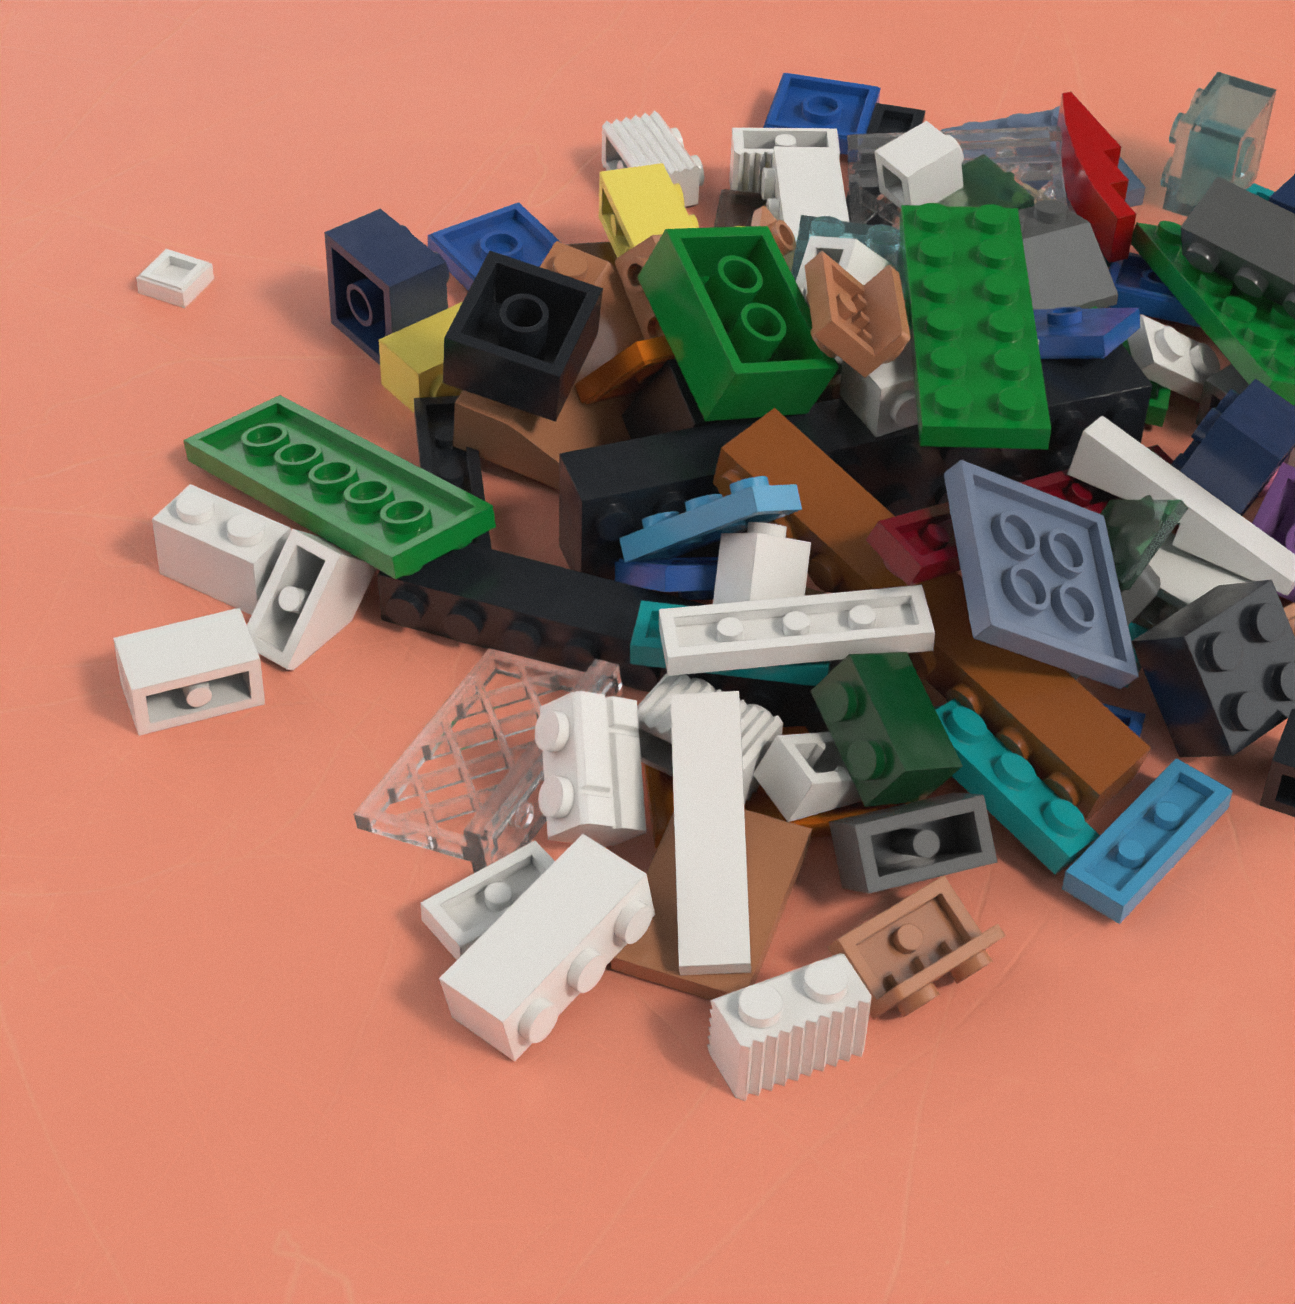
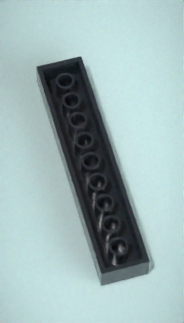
[559,344,1153,581]

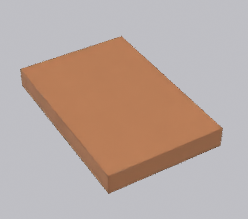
[610,809,812,1000]

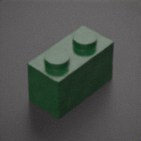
[811,652,963,807]

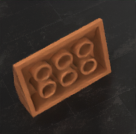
[453,241,644,490]

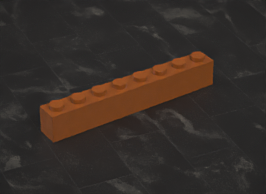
[713,408,1152,822]

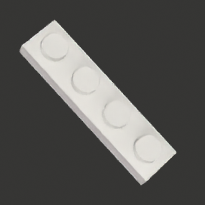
[659,585,935,676]

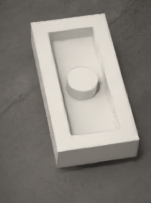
[1128,314,1220,403]
[420,840,555,960]

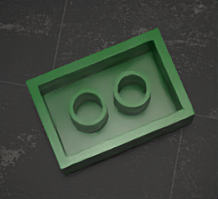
[637,226,839,421]

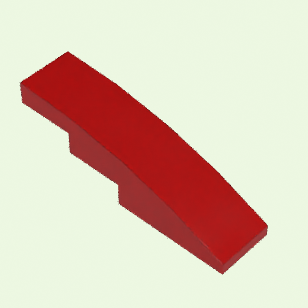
[1055,91,1136,263]

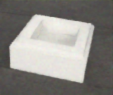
[136,249,214,308]

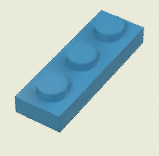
[619,476,802,563]
[1062,758,1233,924]

